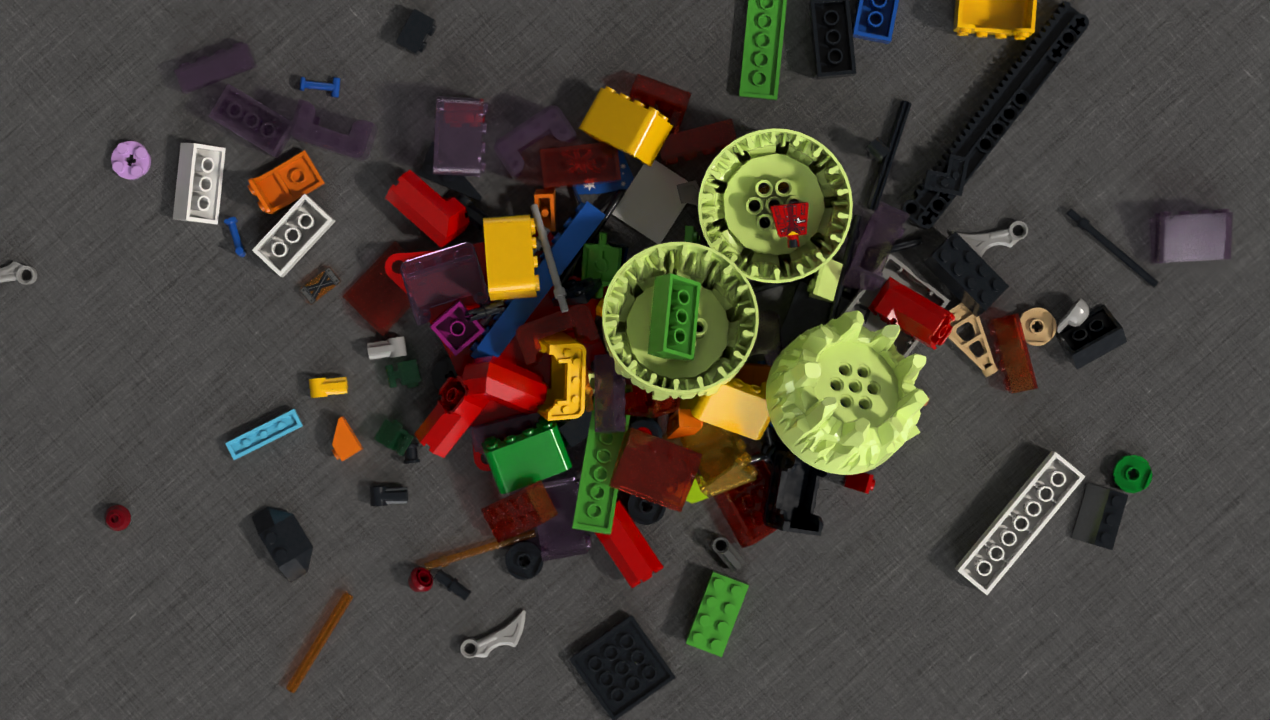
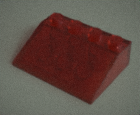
[343,241,427,336]
[609,428,703,512]
[705,451,777,548]

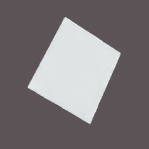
[612,160,688,244]

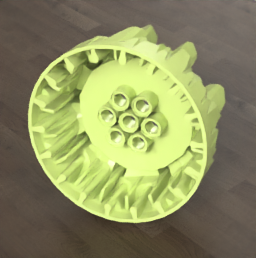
[698,128,853,283]
[602,242,759,401]
[766,310,929,475]

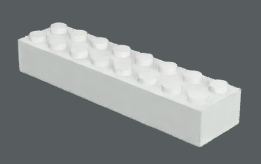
[954,451,1085,595]

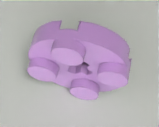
[111,141,151,180]

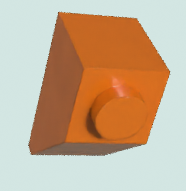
[534,188,556,232]
[667,409,703,439]
[332,416,364,461]

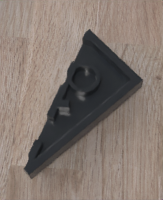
[418,141,482,202]

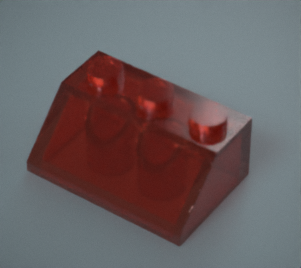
[629,74,692,135]

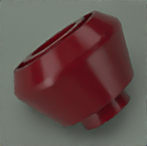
[104,505,131,531]
[408,567,433,592]

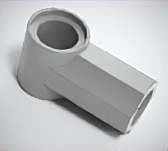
[367,336,407,359]

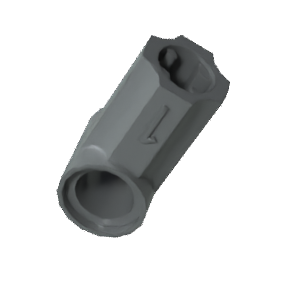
[711,535,745,572]

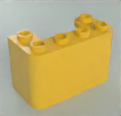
[953,0,1037,40]
[579,86,673,167]
[483,214,540,301]
[533,332,586,421]
[689,378,771,440]

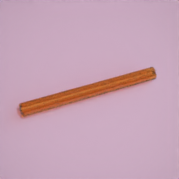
[286,592,353,693]

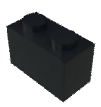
[396,8,437,56]

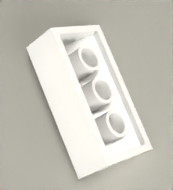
[173,143,226,224]

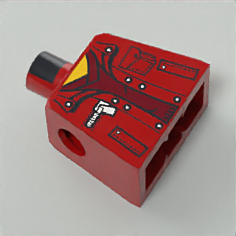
[770,202,809,248]

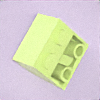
[807,259,843,303]

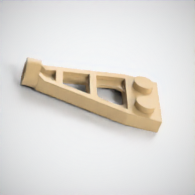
[948,302,999,378]

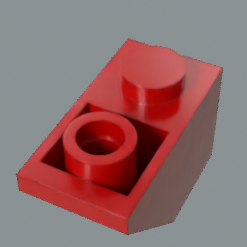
[843,472,875,494]

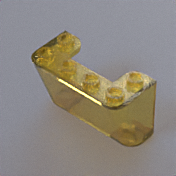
[680,422,758,498]

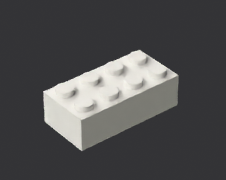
[252,194,335,277]

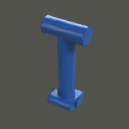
[299,77,341,98]
[224,217,246,258]

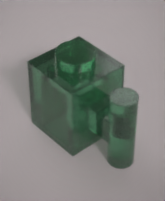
[385,359,422,388]
[374,419,414,456]

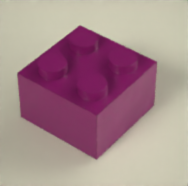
[430,300,485,356]

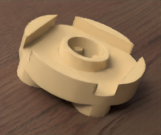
[1017,308,1057,346]

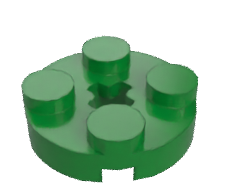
[1113,455,1152,493]

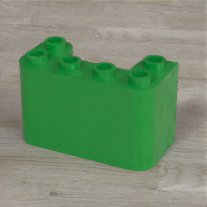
[481,417,572,494]

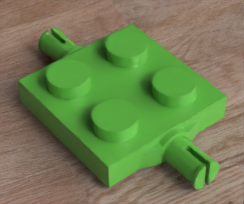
[581,232,622,298]

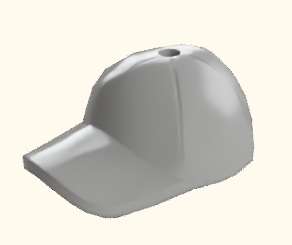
[1056,298,1089,333]

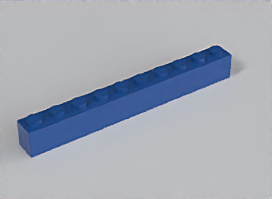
[469,201,606,359]

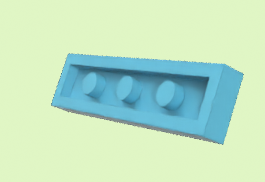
[225,409,303,460]

